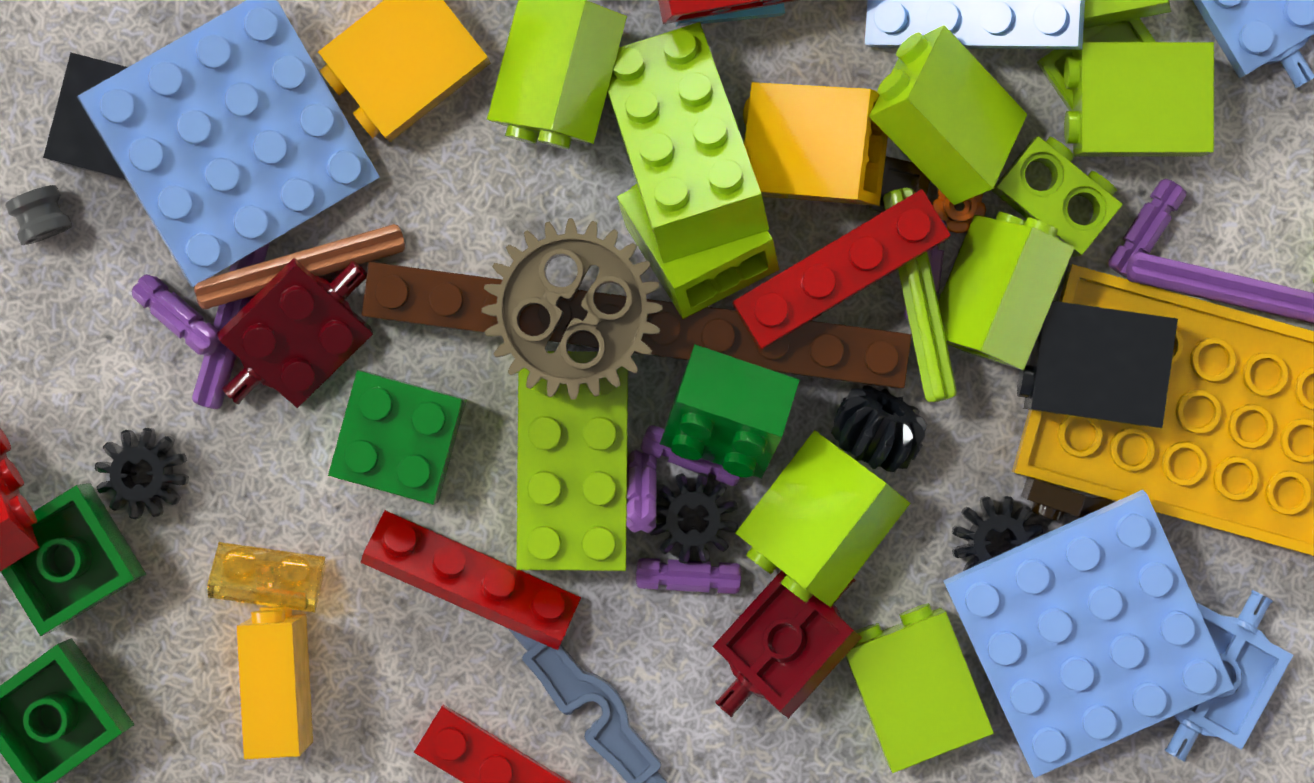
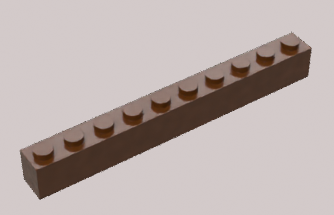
[362,262,912,389]

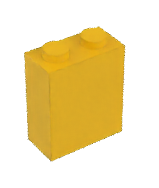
[318,0,491,142]
[743,82,888,206]
[237,605,313,759]

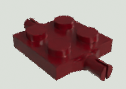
[217,258,373,408]
[712,570,862,719]

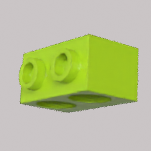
[991,136,1123,258]

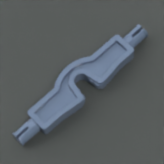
[509,629,667,783]

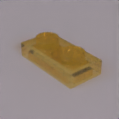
[207,542,325,613]

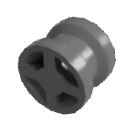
[5,185,72,245]

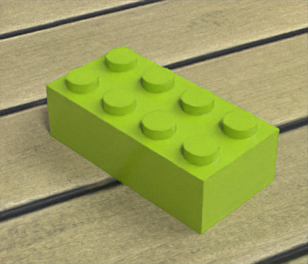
[607,22,769,264]
[516,351,629,571]

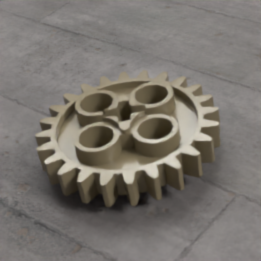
[482,218,662,399]

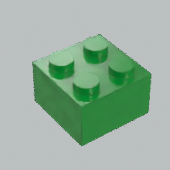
[660,344,800,479]
[328,370,467,505]
[0,483,146,636]
[0,638,135,783]

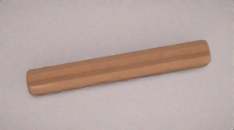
[194,224,405,309]

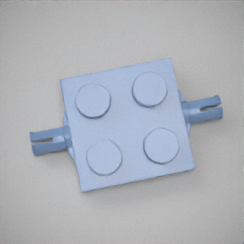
[1193,0,1314,89]
[1164,590,1293,762]

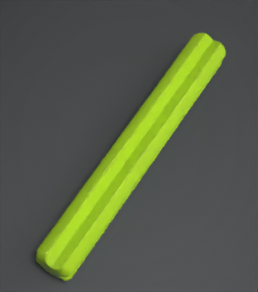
[883,188,957,402]

